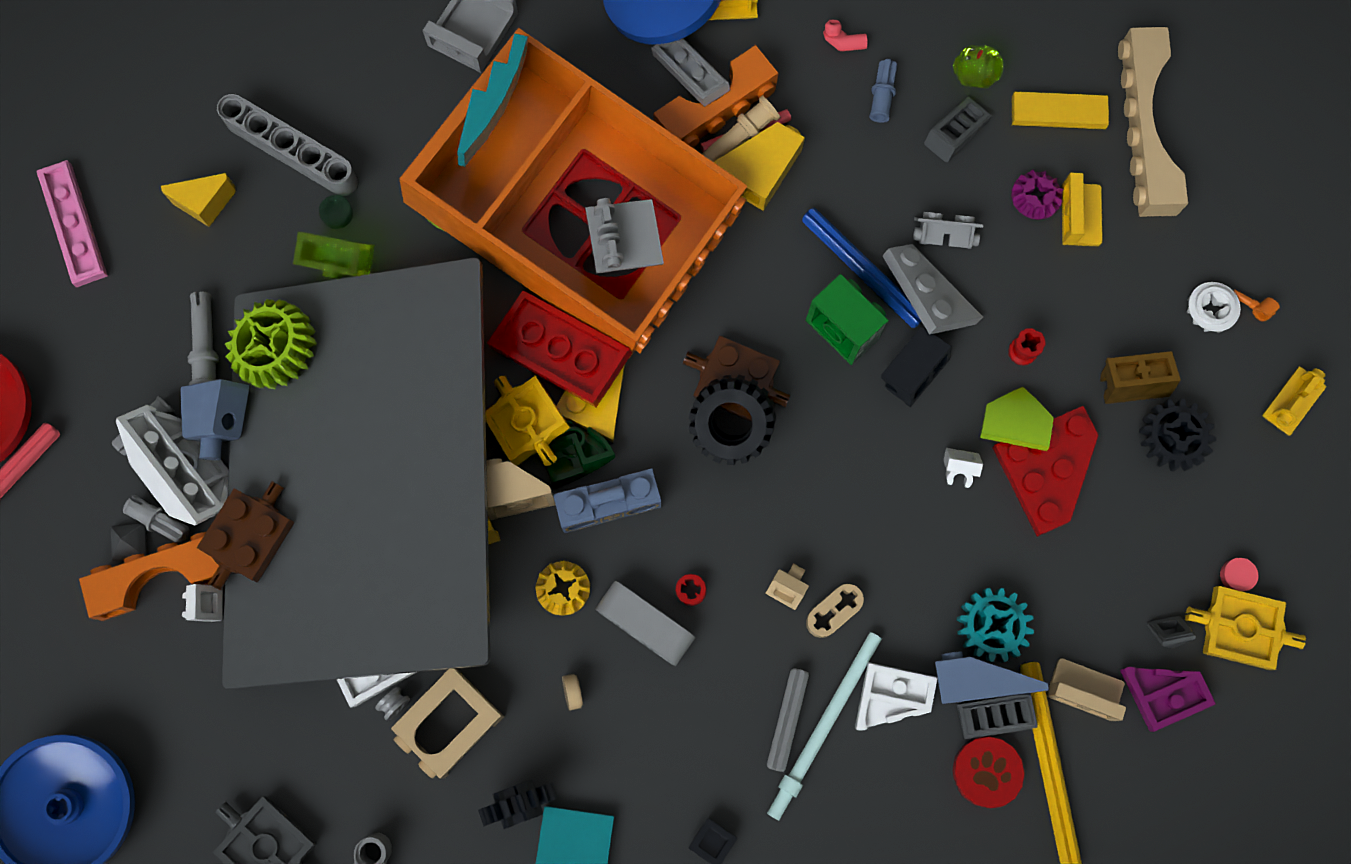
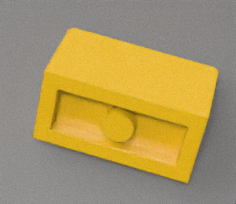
[1062,173,1102,246]

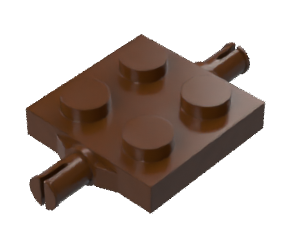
[683,335,791,422]
[197,481,295,591]

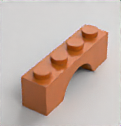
[653,45,778,148]
[79,532,219,621]

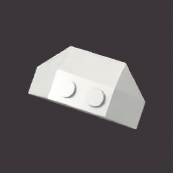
[116,405,229,526]

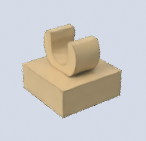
[765,563,809,610]

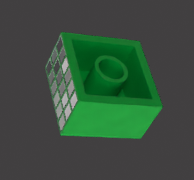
[805,274,889,365]

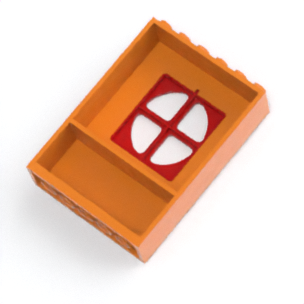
[399,28,747,359]

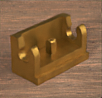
[1100,351,1181,404]

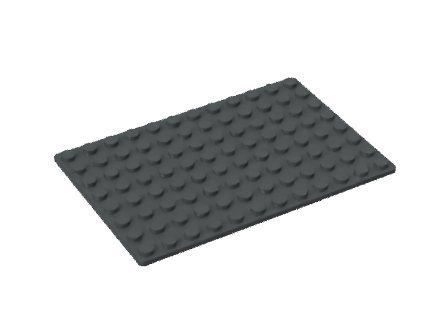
[222,258,491,689]

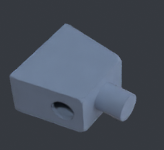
[181,379,249,461]

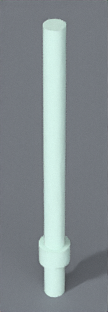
[767,632,882,821]

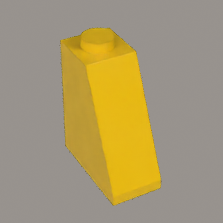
[714,122,805,211]

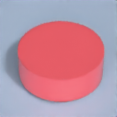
[1220,558,1258,592]

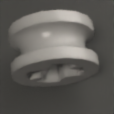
[375,686,410,721]

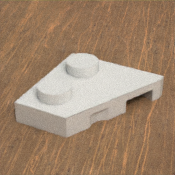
[855,662,938,731]

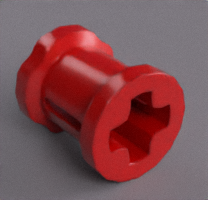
[1008,328,1046,366]

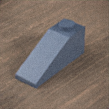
[935,652,1049,704]

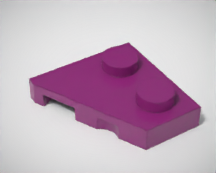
[1120,667,1216,732]

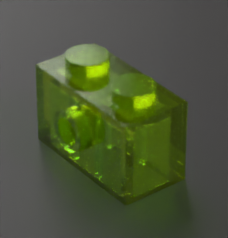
[293,231,375,279]

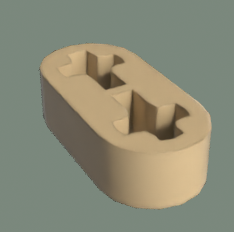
[806,584,864,638]

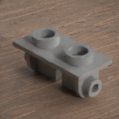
[913,212,983,249]

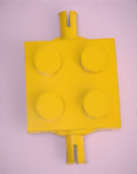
[485,376,570,466]
[1185,586,1306,670]

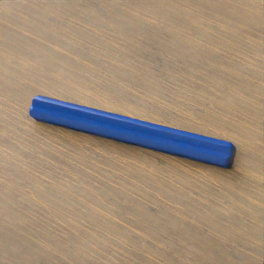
[802,208,922,328]

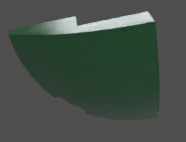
[545,419,615,489]

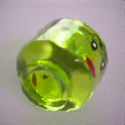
[953,45,1003,88]

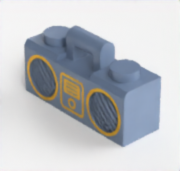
[553,468,661,533]

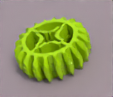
[225,299,317,389]

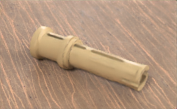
[702,95,781,162]

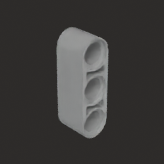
[595,581,695,666]

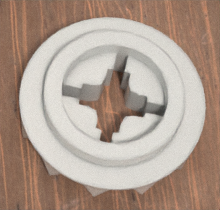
[1187,282,1241,333]

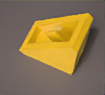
[161,173,236,227]

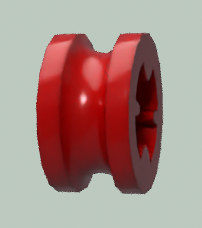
[675,574,707,606]

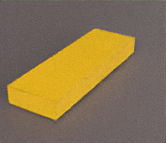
[1012,92,1109,129]

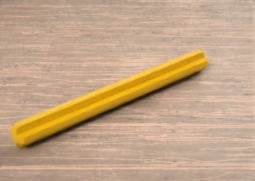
[1020,662,1082,864]

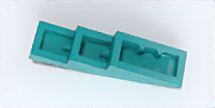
[457,33,528,167]

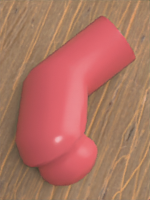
[823,20,867,52]

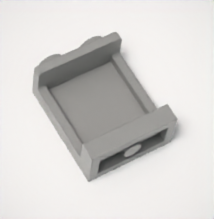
[423,0,518,73]

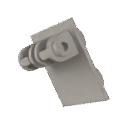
[585,198,664,273]

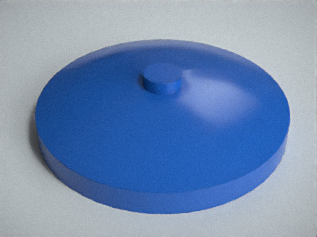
[603,0,721,45]
[0,734,135,864]

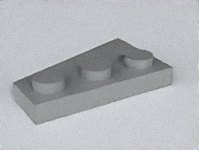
[883,244,983,335]

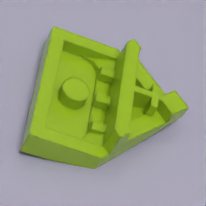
[980,387,1054,451]

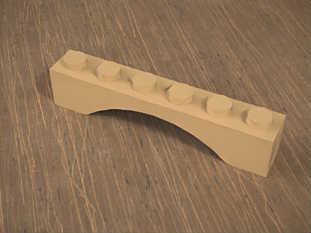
[1118,27,1188,217]

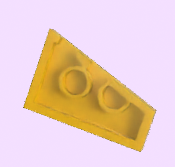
[557,365,625,442]

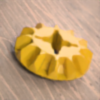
[535,560,590,616]

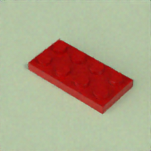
[487,290,632,408]

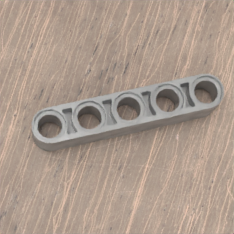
[217,94,358,196]

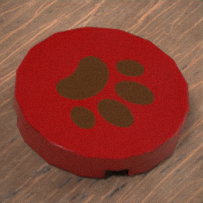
[952,737,1025,808]

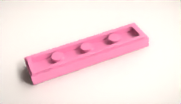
[37,160,108,287]

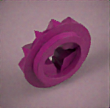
[1011,170,1063,220]

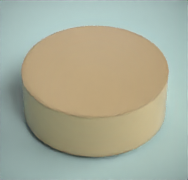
[562,674,583,711]

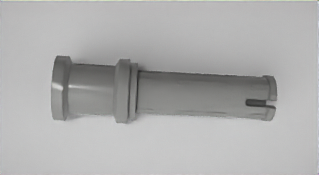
[188,292,219,385]

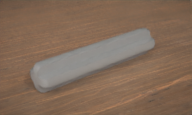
[767,668,809,772]

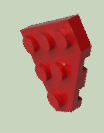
[992,406,1099,537]

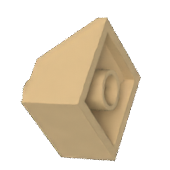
[487,459,555,520]

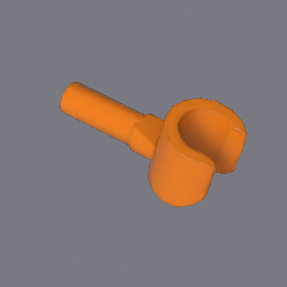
[1234,289,1280,321]

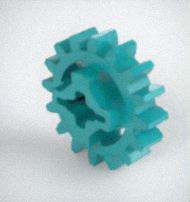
[957,588,1034,663]

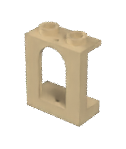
[391,668,505,779]

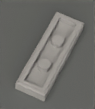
[651,38,730,107]

